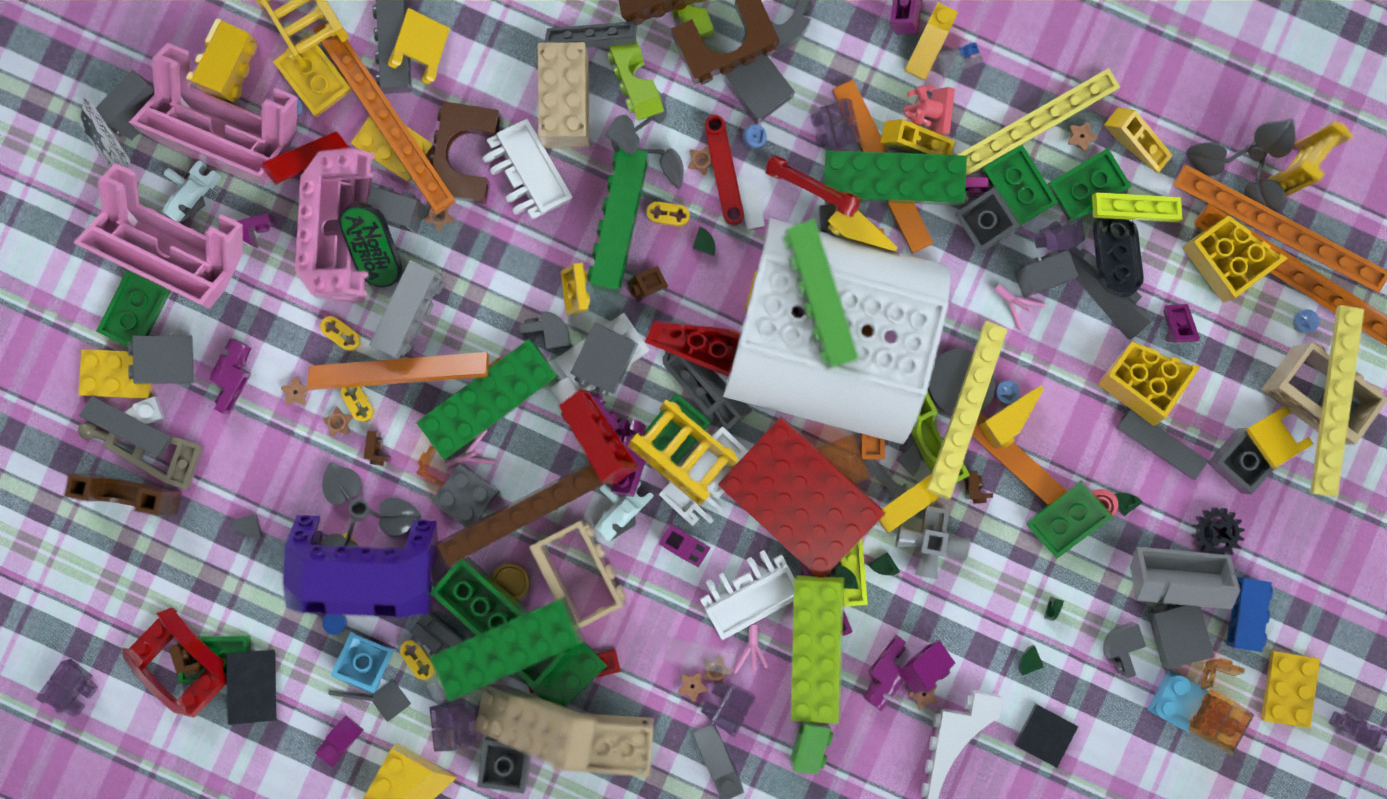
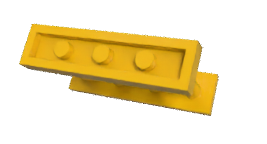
[256,0,350,66]
[1268,121,1354,197]
[627,399,739,506]

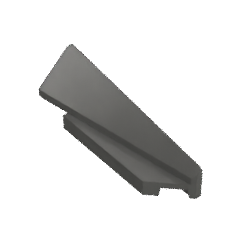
[1061,242,1154,340]
[663,351,752,431]

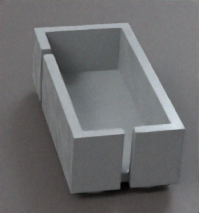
[369,260,444,359]
[1130,547,1240,609]

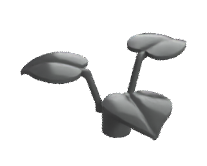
[605,91,684,189]
[1187,119,1296,212]
[320,463,421,547]

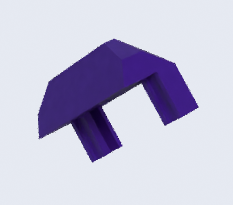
[283,515,438,617]

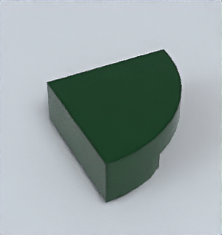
[692,226,715,256]
[1114,493,1143,516]
[868,552,900,575]
[835,564,859,589]
[1044,597,1064,621]
[1019,645,1044,676]

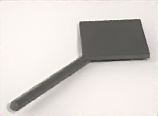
[328,680,411,722]

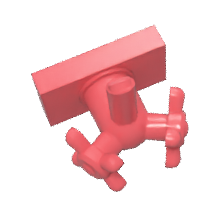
[903,84,955,135]

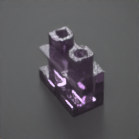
[810,98,862,149]
[1034,217,1085,252]
[35,659,98,717]
[701,681,756,738]
[429,702,477,752]
[1328,711,1387,753]

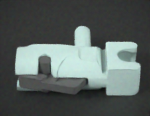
[162,160,221,224]
[595,481,654,541]

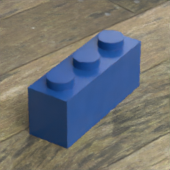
[1226,576,1273,652]

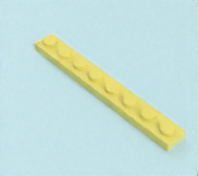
[958,68,1121,177]
[1310,305,1364,497]
[926,321,1008,500]

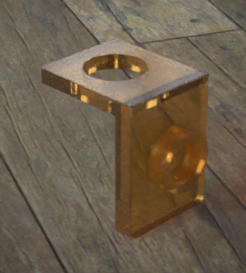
[416,446,445,486]
[1200,658,1245,690]

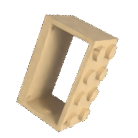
[538,42,590,149]
[1261,342,1387,445]
[530,519,627,628]
[553,713,654,777]

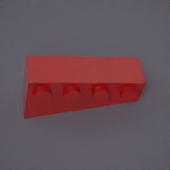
[558,389,639,484]

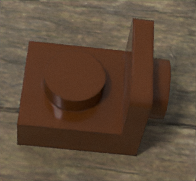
[628,266,668,302]
[363,431,391,466]
[964,471,993,504]
[168,643,203,676]

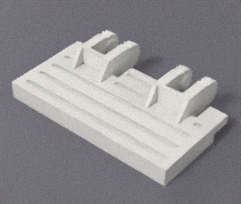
[483,119,573,220]
[659,427,748,526]
[700,550,795,640]

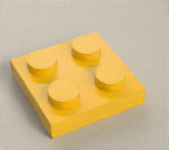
[560,263,590,316]

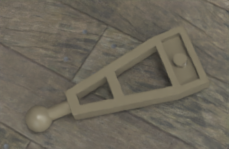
[78,421,204,490]

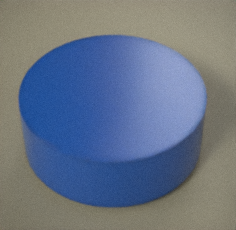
[322,614,347,635]

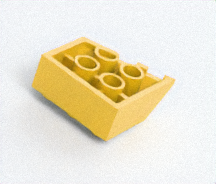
[186,18,257,104]
[1182,215,1288,303]
[1098,342,1200,426]
[363,743,457,799]

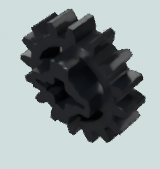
[1191,507,1245,555]

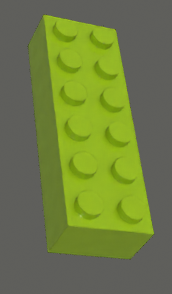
[791,575,844,724]

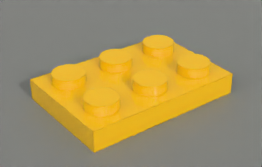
[273,34,352,118]
[351,116,434,183]
[78,349,152,399]
[1261,650,1320,728]

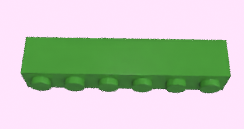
[782,219,859,369]

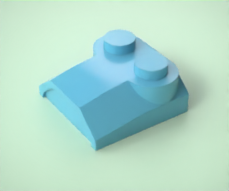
[331,632,394,694]
[1147,669,1211,733]

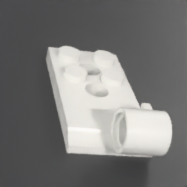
[550,313,650,404]

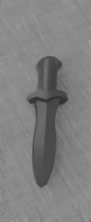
[863,459,907,500]

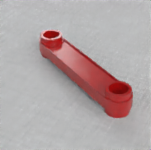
[705,115,744,226]
[765,155,860,217]

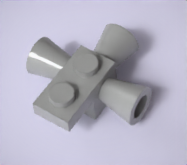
[896,506,970,579]

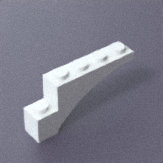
[921,690,1003,799]

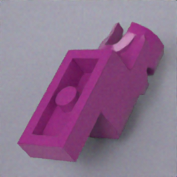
[210,338,252,414]
[611,419,646,497]
[863,634,906,712]

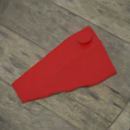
[644,321,741,377]

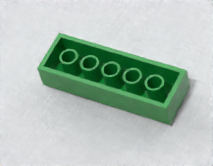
[587,147,649,295]
[823,150,967,206]
[416,339,559,460]
[430,556,571,689]
[430,596,585,702]

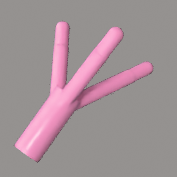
[994,284,1045,329]
[445,430,496,469]
[733,625,768,674]

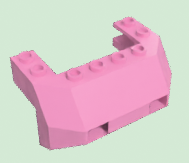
[129,43,297,185]
[295,148,375,303]
[74,163,243,309]

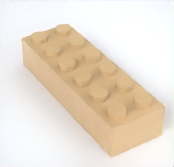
[475,684,596,770]

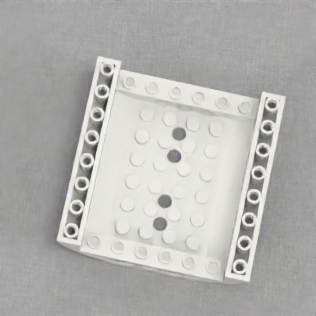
[723,218,950,444]

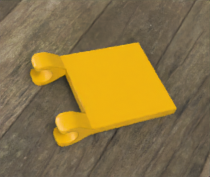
[388,8,450,84]
[1245,406,1314,469]

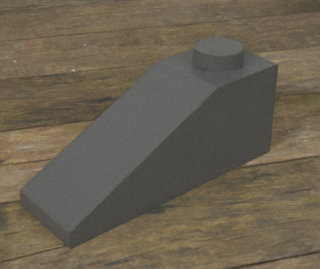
[693,723,744,799]

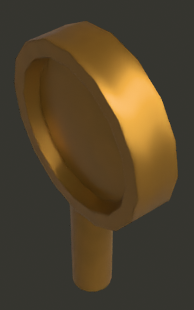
[491,563,530,601]

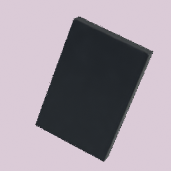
[226,649,277,725]

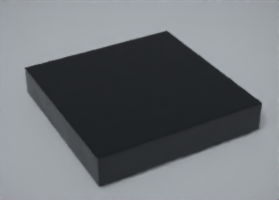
[1014,703,1079,768]

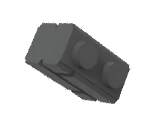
[410,610,466,656]

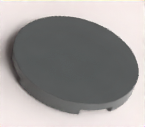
[927,349,995,416]

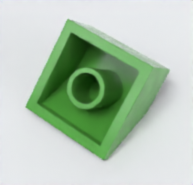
[789,721,833,774]

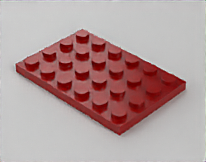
[718,416,886,578]

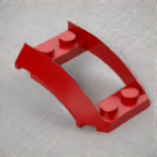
[123,607,226,718]

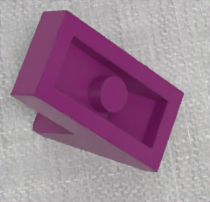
[238,213,276,249]
[1163,304,1200,343]
[315,715,364,768]

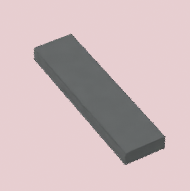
[544,22,637,48]
[79,396,173,458]
[1116,409,1208,480]

